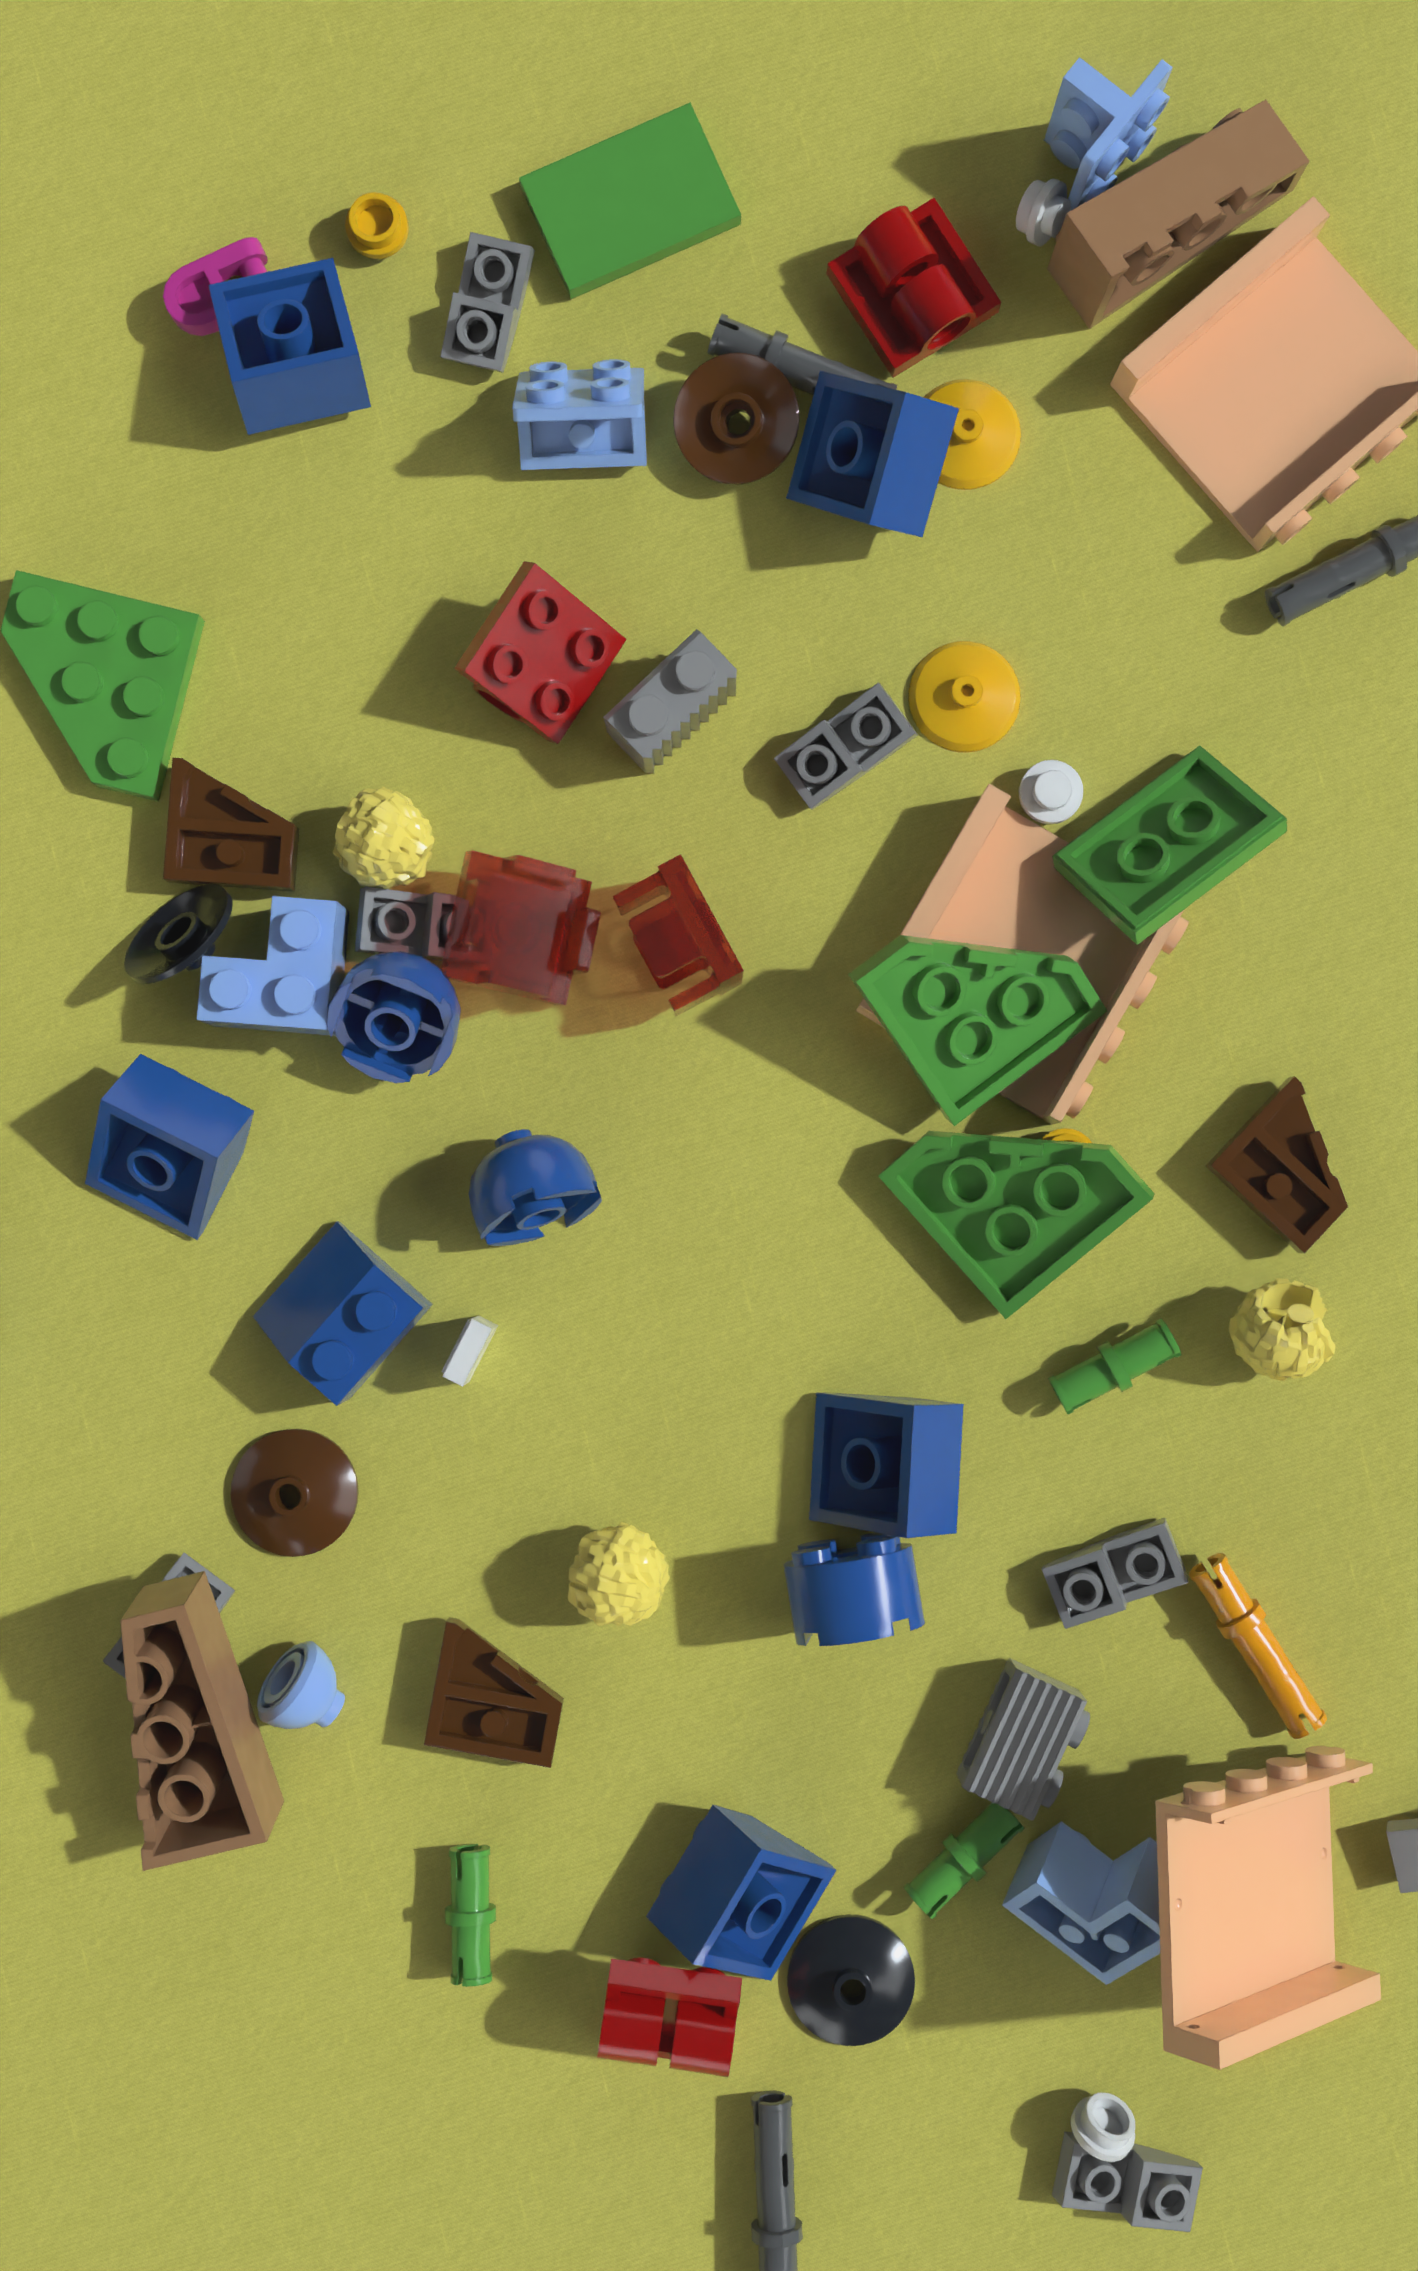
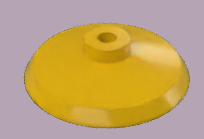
[923,379,1021,490]
[908,641,1021,753]

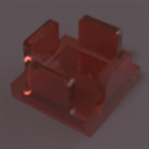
[440,850,601,1005]
[613,854,744,1016]

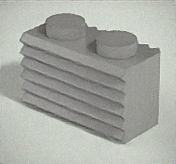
[603,629,737,773]
[957,1658,1090,1820]

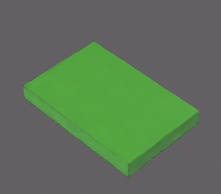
[519,102,741,299]
[1052,745,1287,945]

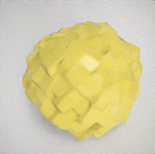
[332,787,435,889]
[1228,1278,1336,1381]
[568,1522,670,1626]

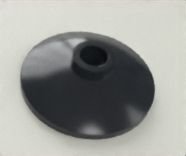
[124,884,233,984]
[787,1914,915,2046]

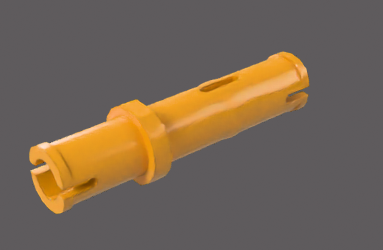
[1189,1553,1327,1739]

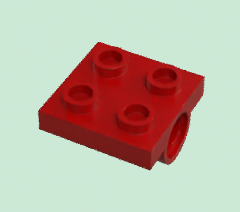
[826,198,1002,378]
[454,561,627,744]
[597,1957,742,2077]

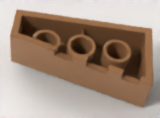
[1047,99,1310,329]
[120,1571,284,1871]

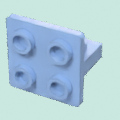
[1044,57,1173,210]
[512,359,647,470]

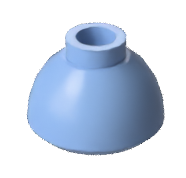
[257,1641,345,1729]

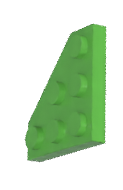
[0,570,205,802]
[848,935,1107,1126]
[878,1131,1155,1319]

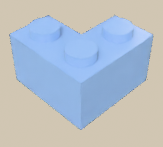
[197,896,350,1036]
[1002,1821,1160,1985]

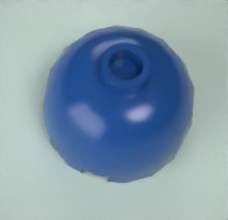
[327,951,461,1083]
[469,1129,602,1246]

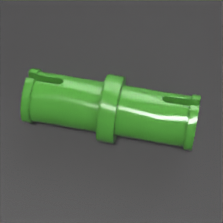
[1048,1319,1182,1415]
[904,1803,1025,1919]
[445,1844,496,1987]

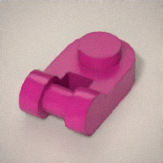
[163,237,268,336]

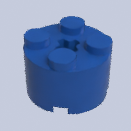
[784,1532,925,1646]

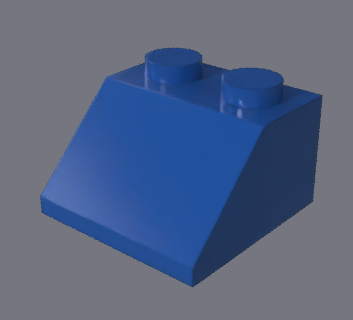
[208,258,371,435]
[786,371,959,537]
[85,1054,254,1240]
[253,1221,433,1406]
[809,1392,964,1538]
[646,1805,836,1981]

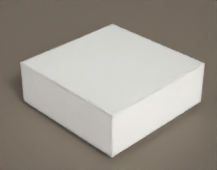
[441,1315,498,1387]

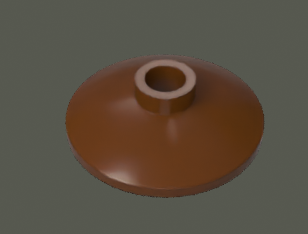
[673,353,800,485]
[231,1429,359,1557]

